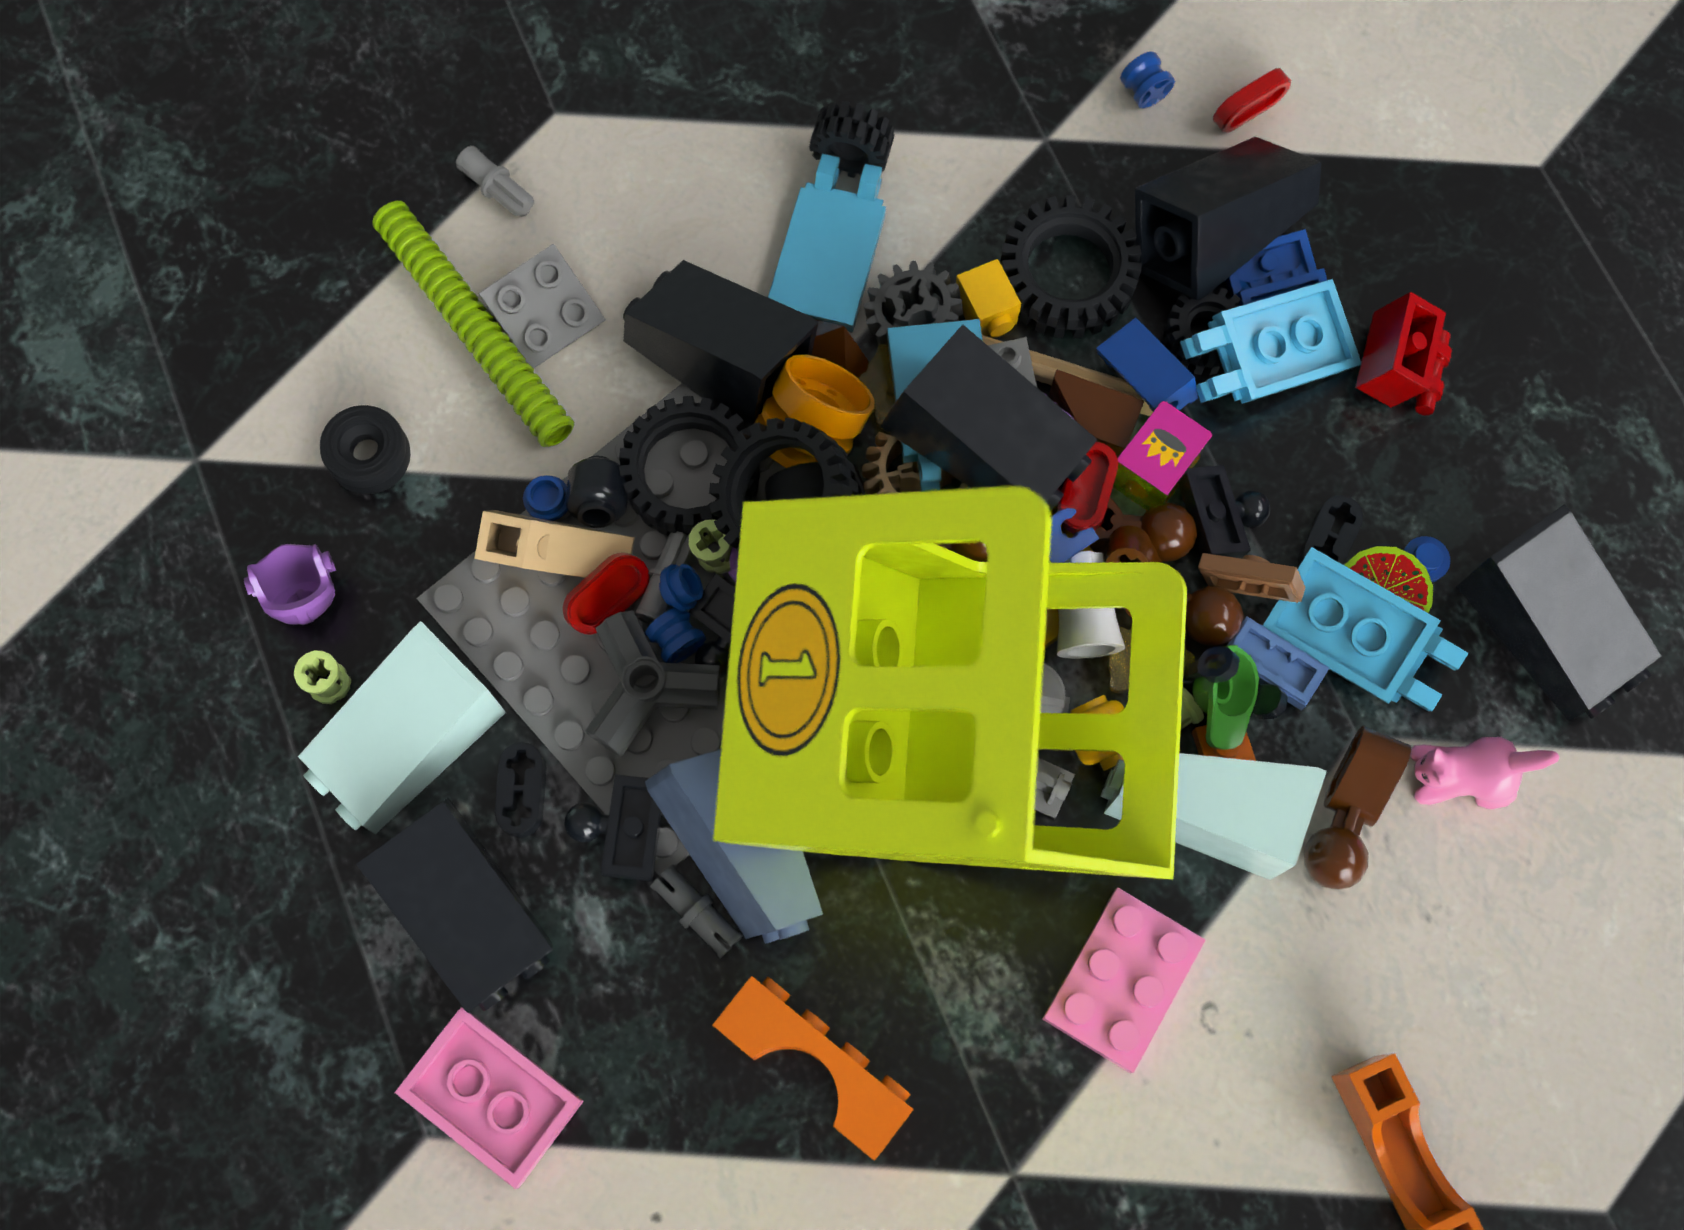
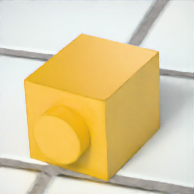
[956,259,1021,338]

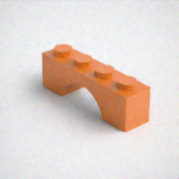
[712,976,914,1161]
[1331,1053,1484,1230]

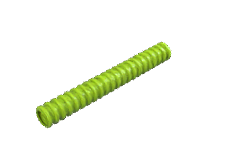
[372,201,574,447]

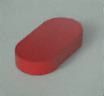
[1213,68,1291,132]
[1057,442,1118,534]
[563,552,649,635]

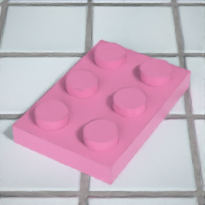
[1042,887,1205,1073]
[395,1007,584,1189]

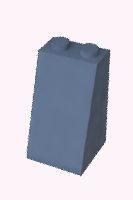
[645,749,823,944]

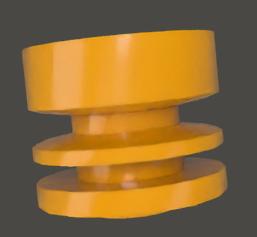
[754,355,875,468]

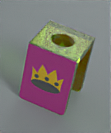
[1113,401,1212,511]

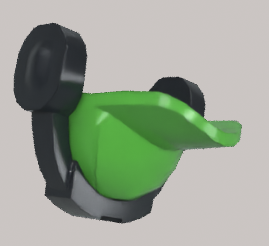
[1183,645,1288,750]

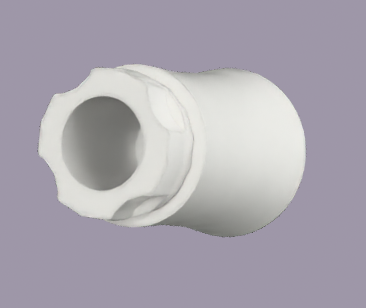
[1057,551,1125,659]

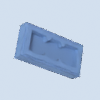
[1228,616,1330,711]

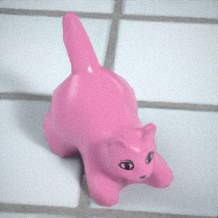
[1410,737,1559,809]

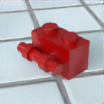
[1355,292,1452,416]

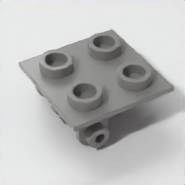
[478,244,606,369]

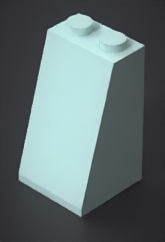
[298,621,506,834]
[1101,753,1327,880]

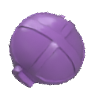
[244,544,336,625]

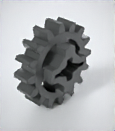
[864,261,963,348]

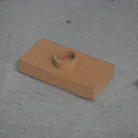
[1198,553,1305,603]

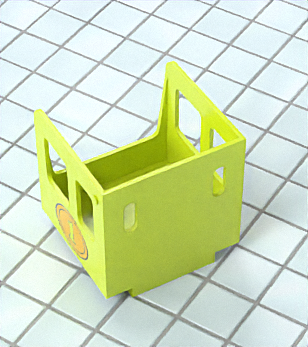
[713,486,1187,880]

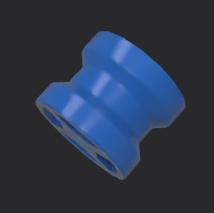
[1120,51,1175,109]
[645,607,706,663]

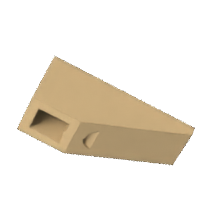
[474,510,635,578]

